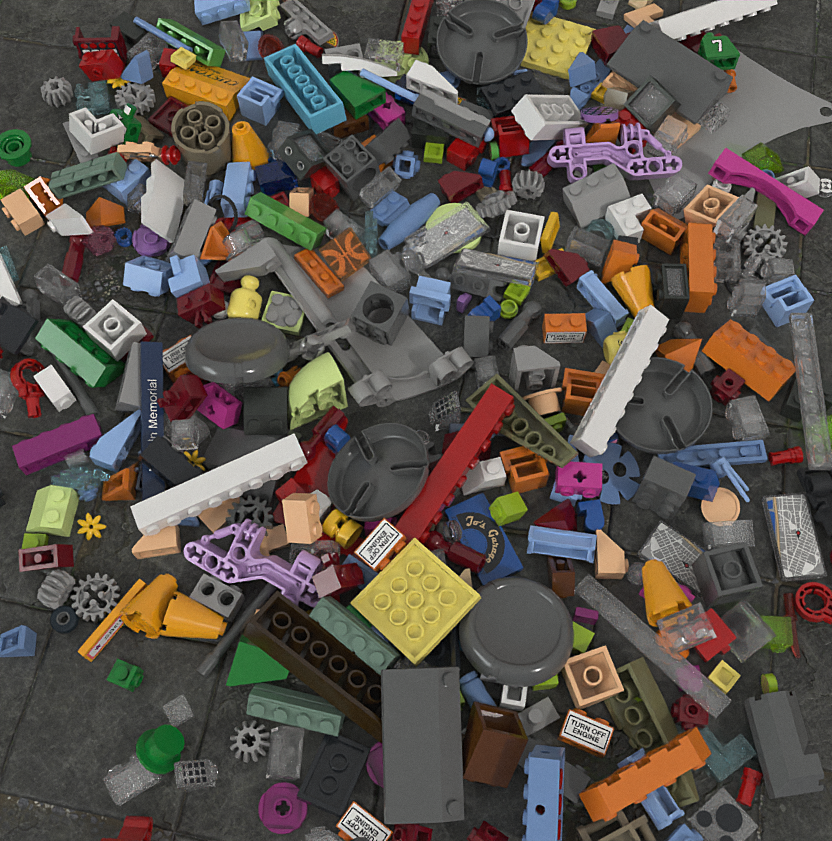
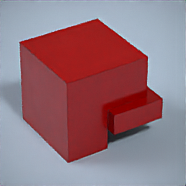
[491,116,530,157]
[682,608,737,663]

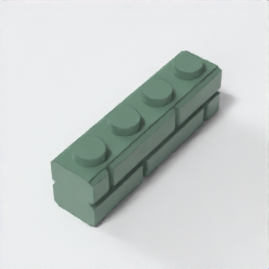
[48,152,127,199]
[309,596,401,675]
[246,682,345,737]

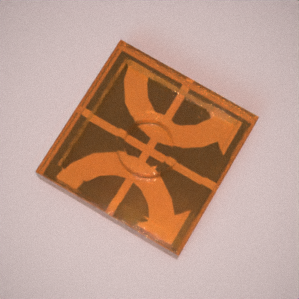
[318,227,373,282]

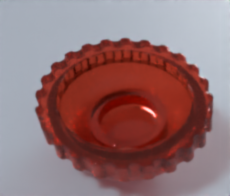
[258,34,285,59]
[309,193,340,223]

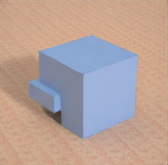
[237,76,284,126]
[168,255,210,298]
[759,275,814,327]
[409,276,451,326]

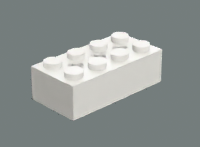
[511,94,589,140]

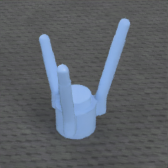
[204,180,224,205]
[708,456,750,502]

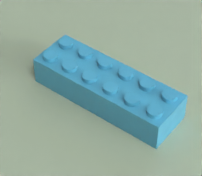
[264,44,347,134]

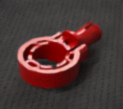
[10,358,45,418]
[794,582,832,625]

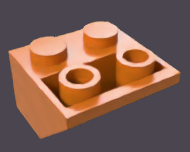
[641,208,687,255]

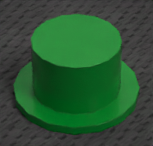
[0,129,32,167]
[136,724,185,774]

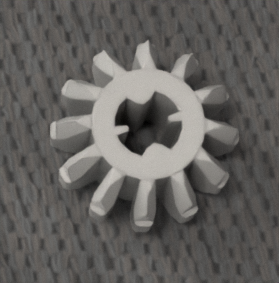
[40,76,74,108]
[512,169,545,200]
[63,296,97,329]
[37,569,75,609]
[230,720,271,763]

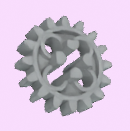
[742,224,787,267]
[71,573,122,623]

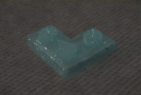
[700,727,757,783]

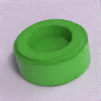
[489,141,499,161]

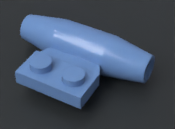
[368,191,440,251]

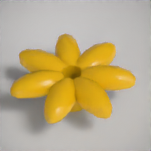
[107,77,131,89]
[184,450,206,471]
[77,513,106,540]

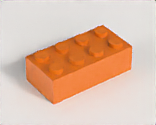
[680,223,717,313]
[702,319,798,401]

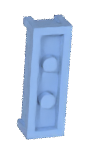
[577,270,629,328]
[527,525,597,563]
[617,748,685,831]

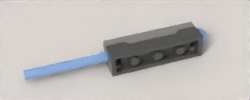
[360,68,494,148]

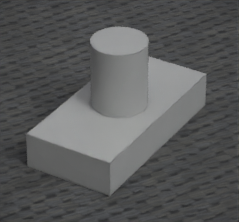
[596,0,620,20]
[518,697,560,737]

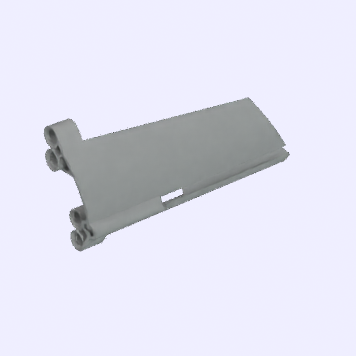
[254,237,473,407]

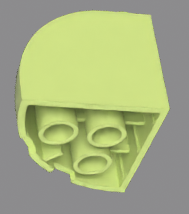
[287,352,348,430]

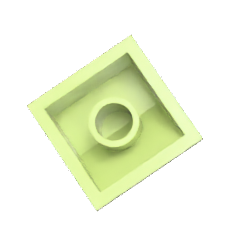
[26,485,80,537]

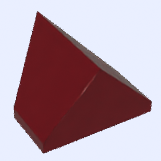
[533,498,577,532]

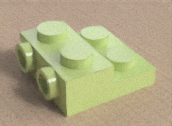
[240,0,281,32]

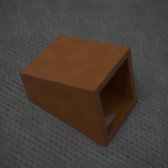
[462,701,528,788]

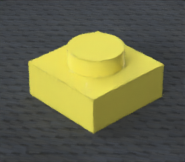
[171,47,196,70]
[706,660,741,694]

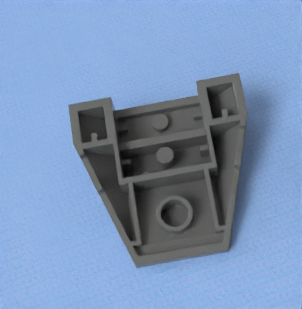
[202,426,304,507]

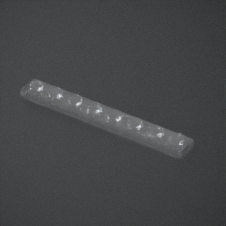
[789,313,832,470]
[574,574,732,720]

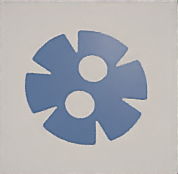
[583,442,640,504]

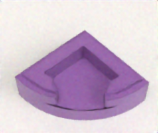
[456,293,472,313]

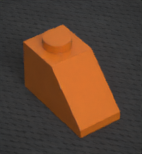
[601,240,639,284]

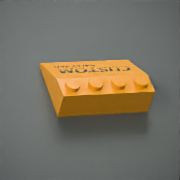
[162,60,251,121]

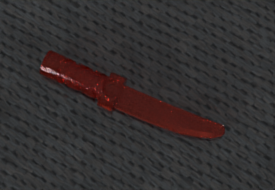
[783,593,801,659]

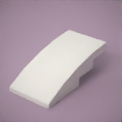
[322,54,397,78]
[141,159,185,243]

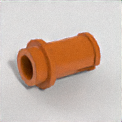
[724,69,737,93]
[277,366,301,387]

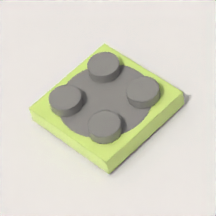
[262,291,306,336]

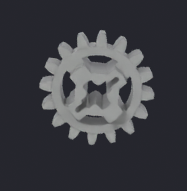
[115,82,156,115]
[475,190,517,218]

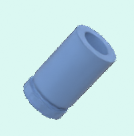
[459,671,496,708]

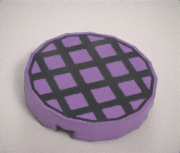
[580,107,618,123]

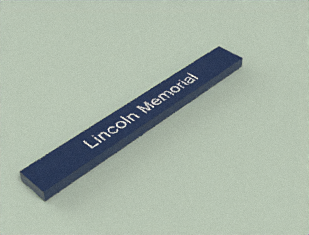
[140,342,165,501]

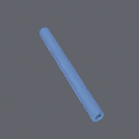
[133,17,193,52]

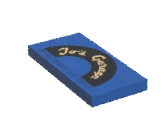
[444,493,523,586]

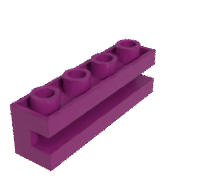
[12,414,104,475]

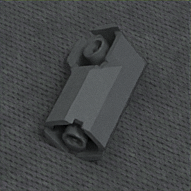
[743,691,824,800]

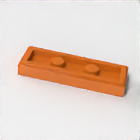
[294,248,344,299]

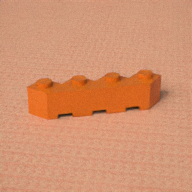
[579,727,712,822]

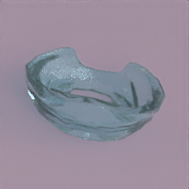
[584,219,614,247]

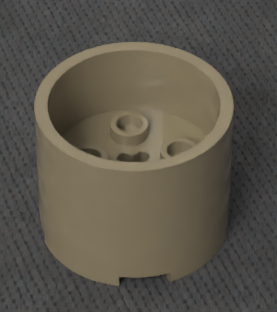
[171,101,232,175]

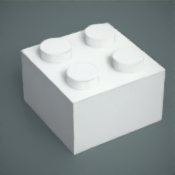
[497,210,545,261]
[83,300,147,361]

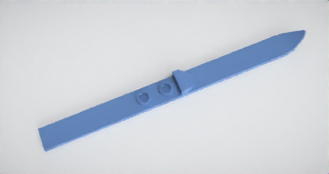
[521,25,634,167]

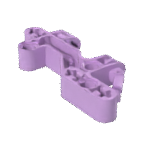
[547,123,682,184]
[183,519,323,609]

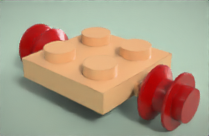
[108,142,181,165]

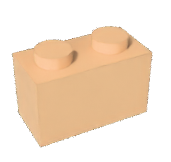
[1,188,45,236]
[282,493,322,544]

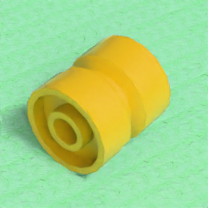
[322,508,363,549]

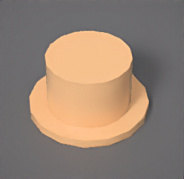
[522,388,562,417]

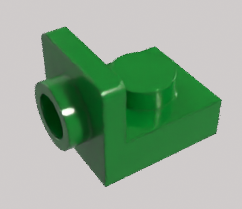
[107,659,144,692]

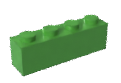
[154,18,226,67]
[245,192,327,251]

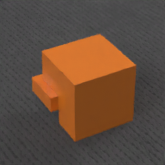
[562,368,606,416]
[499,446,549,493]

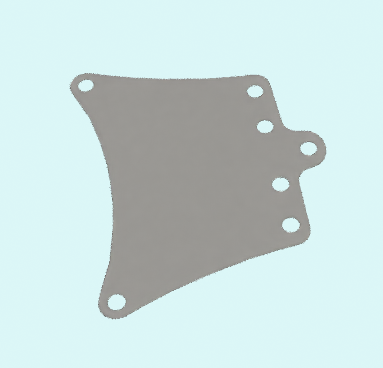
[600,50,832,219]

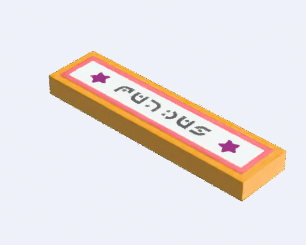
[78,579,148,662]

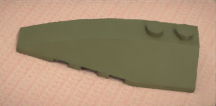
[466,374,578,468]
[604,657,699,808]

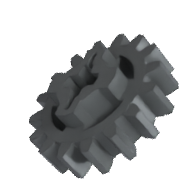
[226,495,274,541]

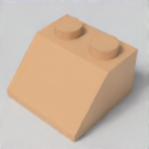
[683,184,740,228]
[561,645,624,709]

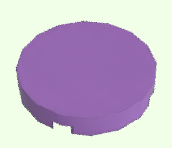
[132,224,171,257]

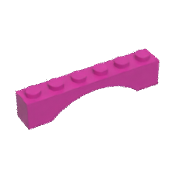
[708,148,824,235]

